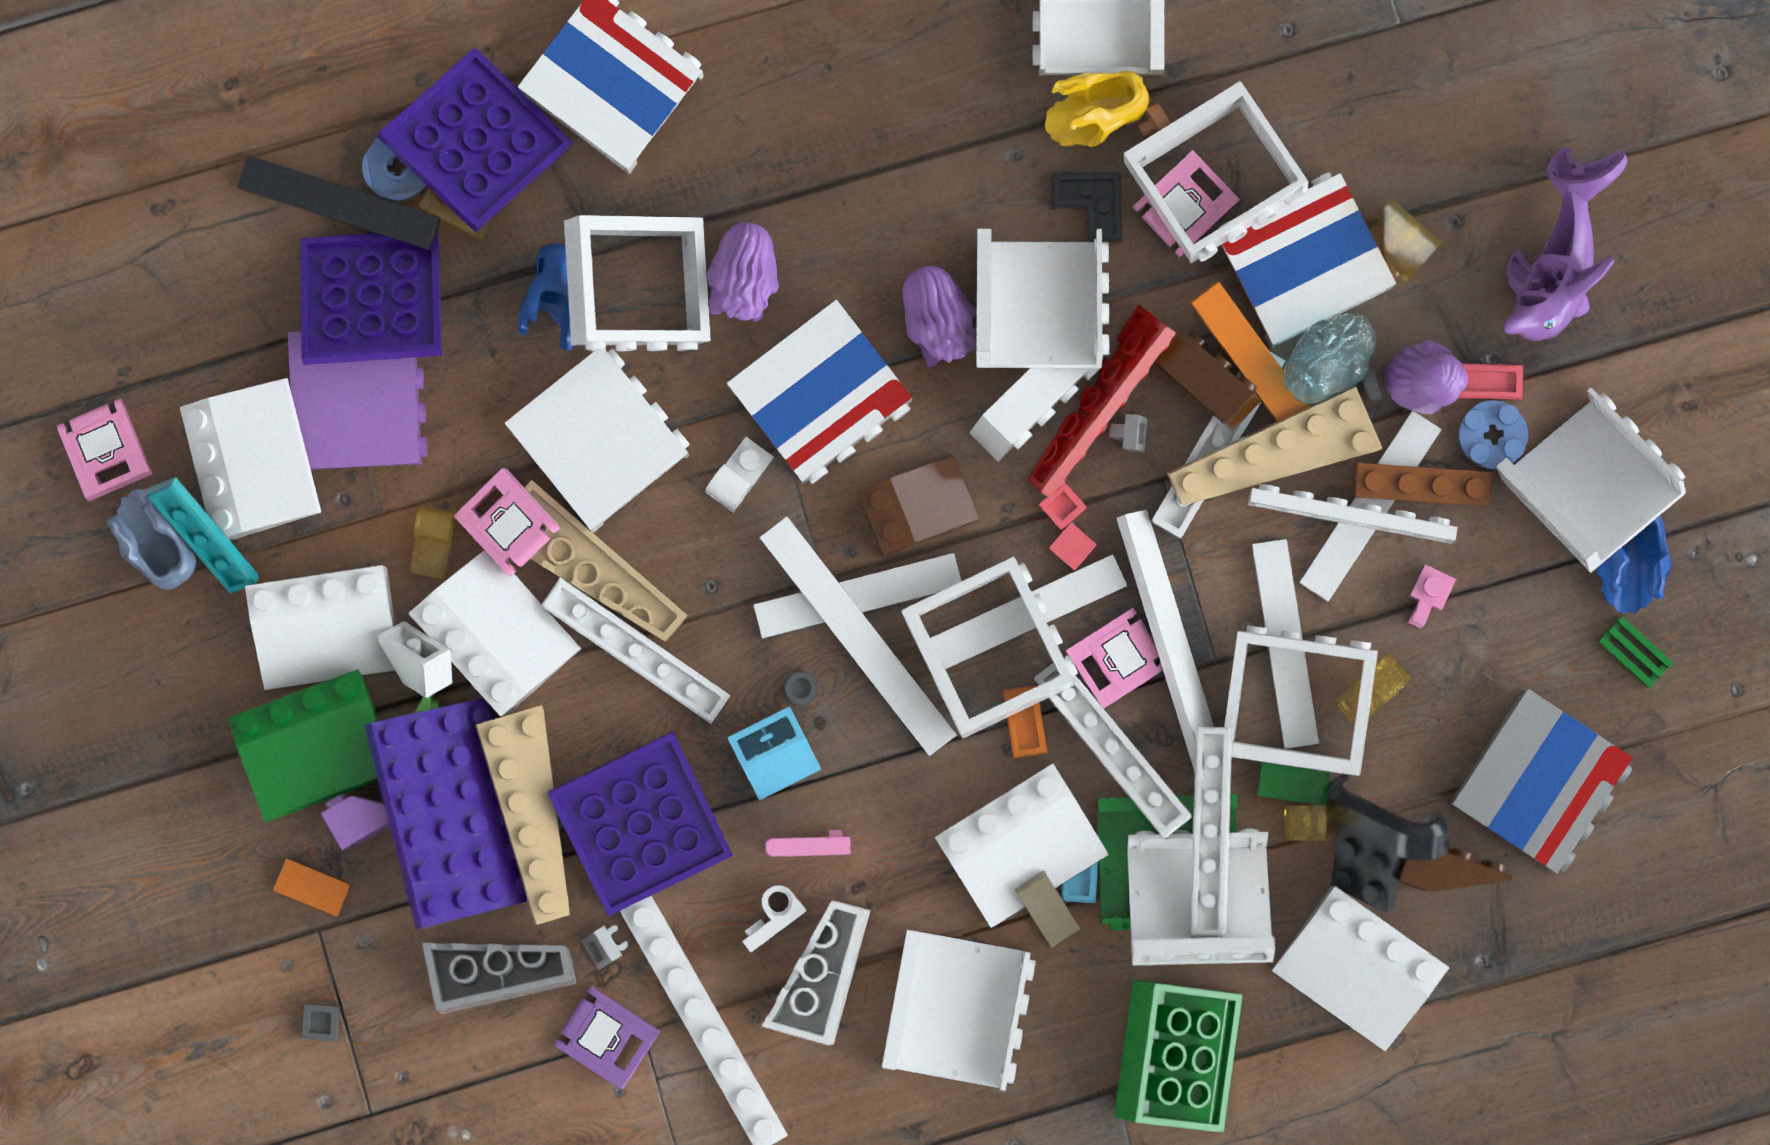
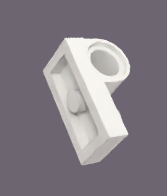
[705,437,774,513]
[742,885,807,953]

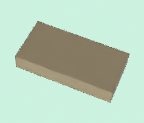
[1015,871,1080,948]

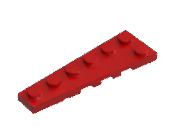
[1027,304,1176,498]

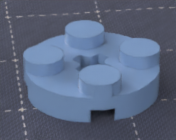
[362,138,428,202]
[1458,400,1528,470]

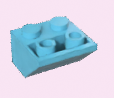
[728,707,821,800]

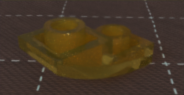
[1334,653,1412,726]

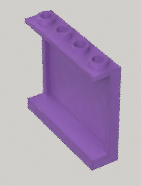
[288,332,428,472]

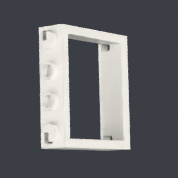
[1124,81,1308,263]
[564,215,711,351]
[901,557,1078,739]
[1224,625,1378,776]

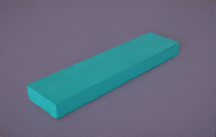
[146,477,259,593]

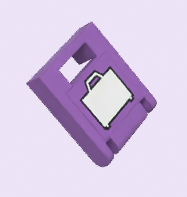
[553,986,661,1090]

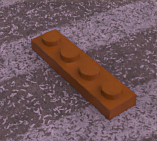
[1352,463,1492,506]

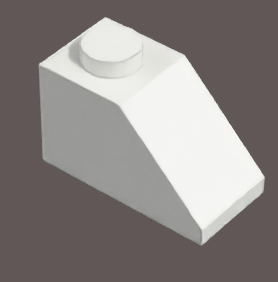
[378,621,452,698]

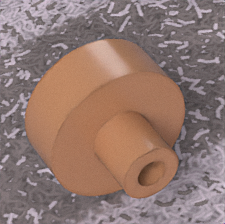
[1138,103,1171,137]

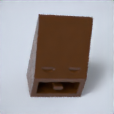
[1398,848,1513,892]

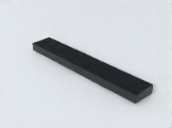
[237,155,441,251]

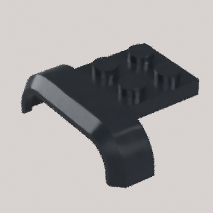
[1324,773,1451,913]

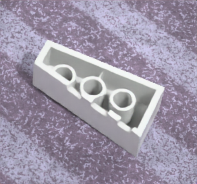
[969,355,1103,462]
[762,901,871,1045]

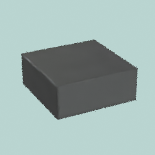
[301,1003,341,1041]

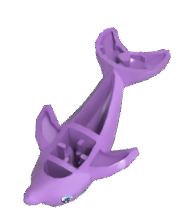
[1503,147,1628,341]

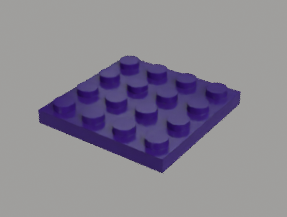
[377,48,573,233]
[300,230,442,365]
[547,730,733,916]

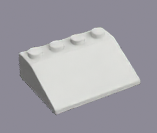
[180,379,321,540]
[408,550,581,717]
[245,565,396,690]
[935,764,1109,928]
[1271,886,1449,1051]

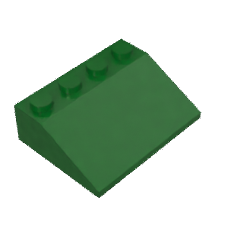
[228,669,380,823]
[1114,979,1243,1132]

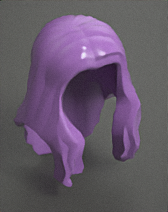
[706,222,779,322]
[902,266,977,367]
[1384,341,1468,414]

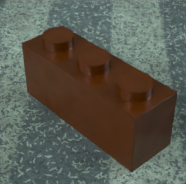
[1154,328,1260,432]

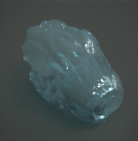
[1283,313,1378,404]

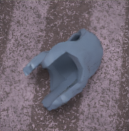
[106,488,196,590]

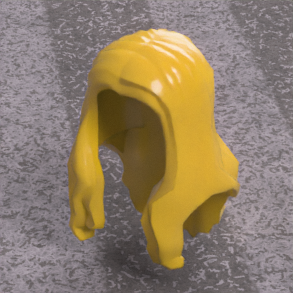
[1045,70,1149,147]

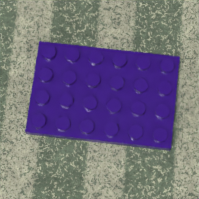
[364,698,528,930]

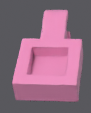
[1408,564,1456,629]

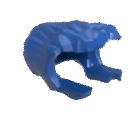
[518,243,574,350]
[1596,515,1672,614]

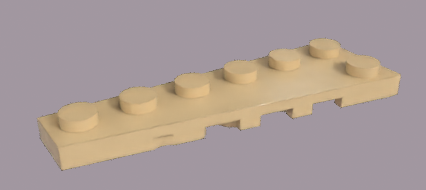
[1167,386,1383,506]
[525,480,688,642]
[475,705,570,925]

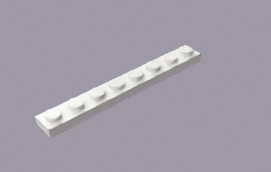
[620,895,788,1145]

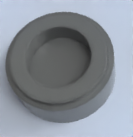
[1360,366,1382,402]
[784,671,818,706]

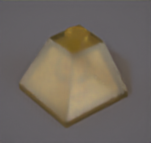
[1377,197,1441,282]

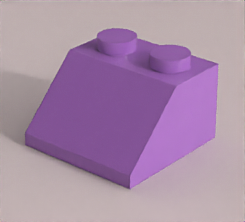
[321,794,390,850]

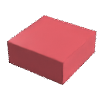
[1038,483,1087,531]
[1048,522,1097,571]

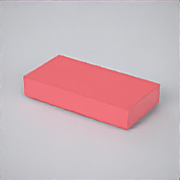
[1458,364,1523,401]

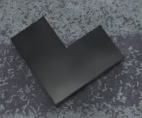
[1052,172,1122,242]

